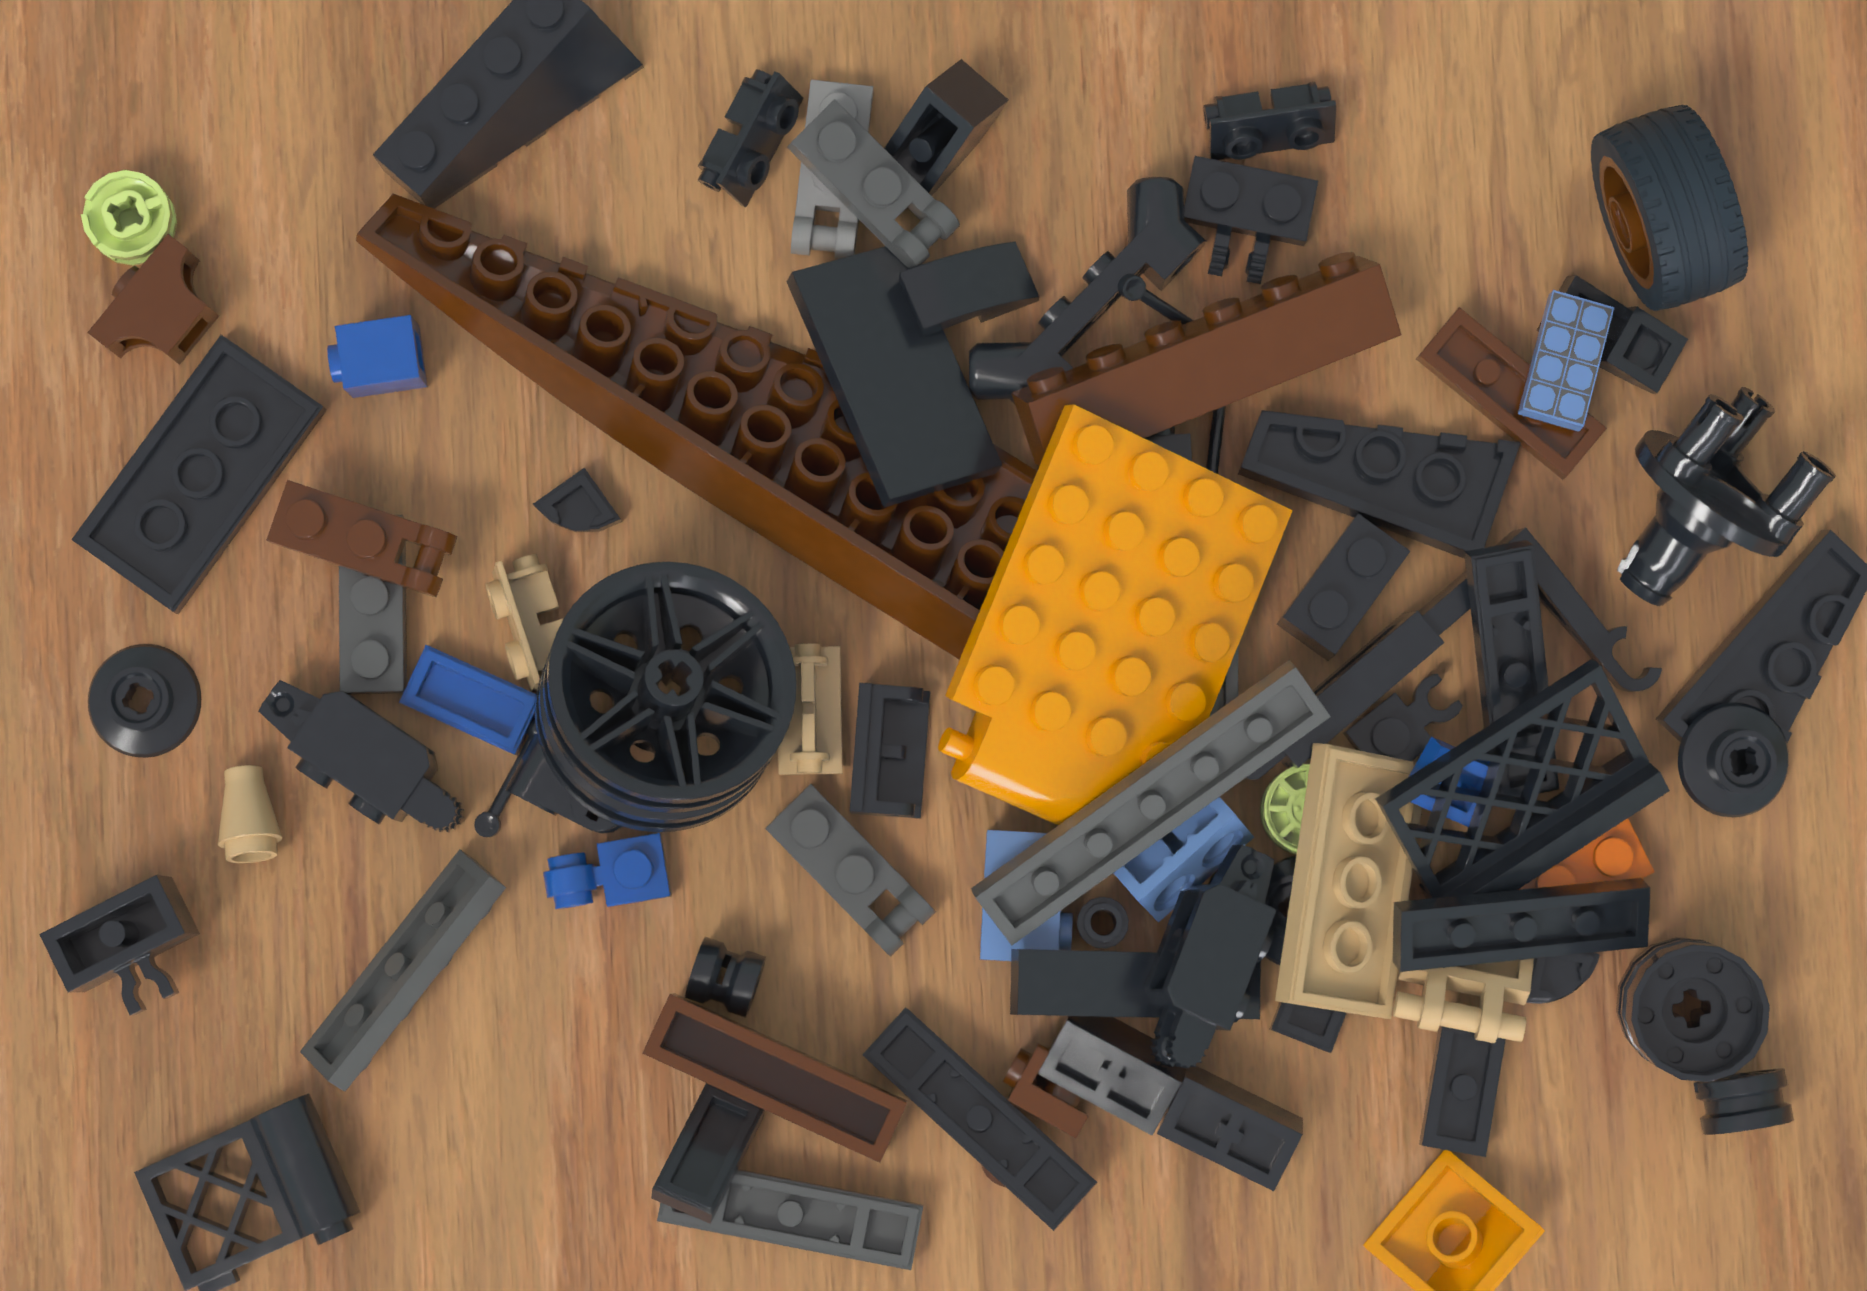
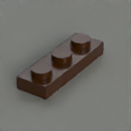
[1416,307,1607,480]

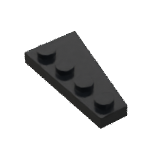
[1238,410,1521,559]
[1656,530,1867,773]

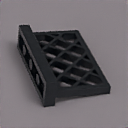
[1375,658,1670,899]

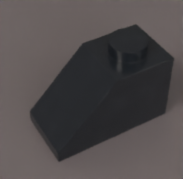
[884,59,1009,196]

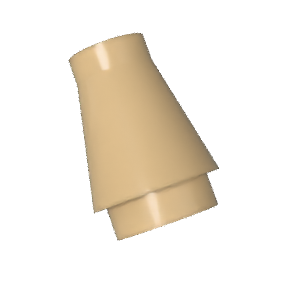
[218,765,282,863]

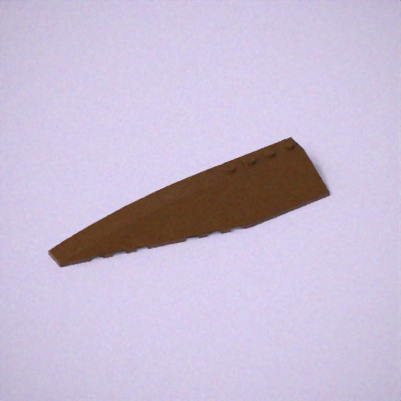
[356,194,1037,660]

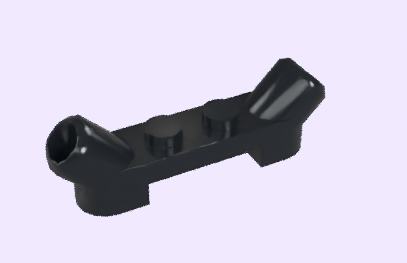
[969,177,1207,404]

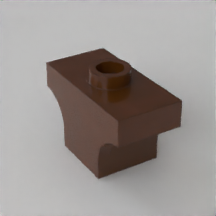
[87,234,219,365]

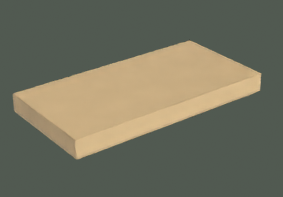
[1275,743,1422,1019]

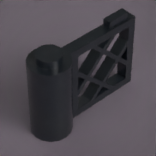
[134,1094,360,1291]

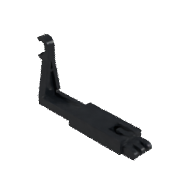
[1245,528,1662,780]

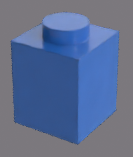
[327,315,428,398]

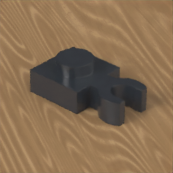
[1343,674,1463,761]

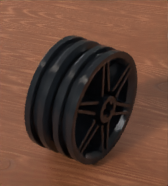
[535,562,797,832]

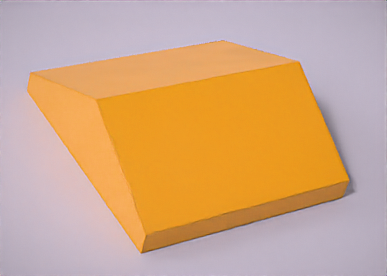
[1363,1150,1545,1291]

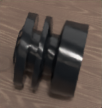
[1616,937,1770,1082]

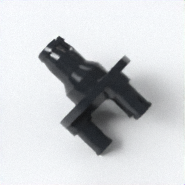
[1617,387,1836,606]

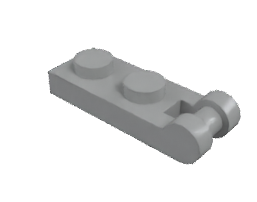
[791,80,874,259]

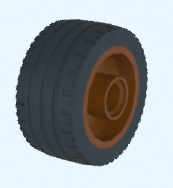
[1591,105,1749,311]

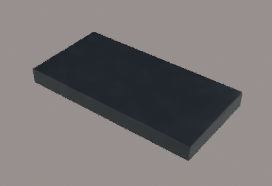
[786,246,1002,508]
[71,335,327,614]

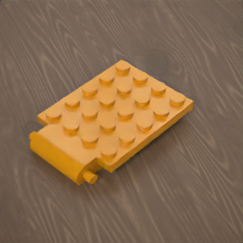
[938,404,1293,825]

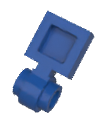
[543,833,671,909]

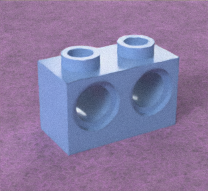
[1114,797,1254,922]

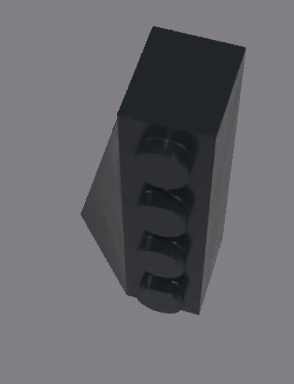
[373,0,644,209]

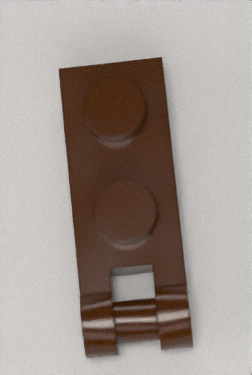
[266,480,458,597]

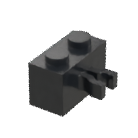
[39,875,200,1015]

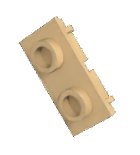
[485,554,563,692]
[778,644,843,775]

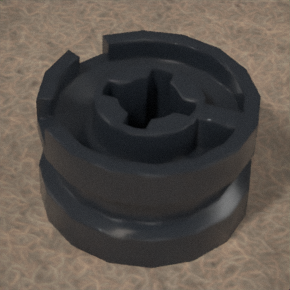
[1694,1068,1794,1135]

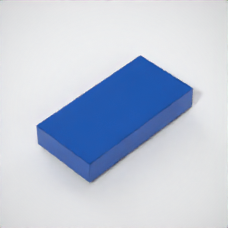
[399,645,536,756]

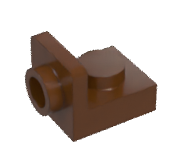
[1002,1043,1088,1138]

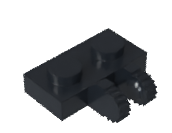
[1184,156,1318,284]

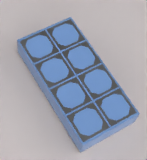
[1518,290,1614,432]

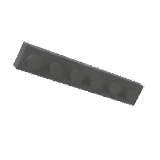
[971,660,1331,946]

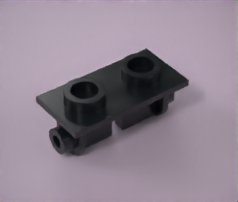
[698,69,804,207]
[1203,82,1336,160]

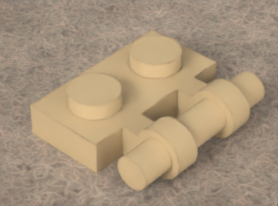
[1393,959,1534,1043]

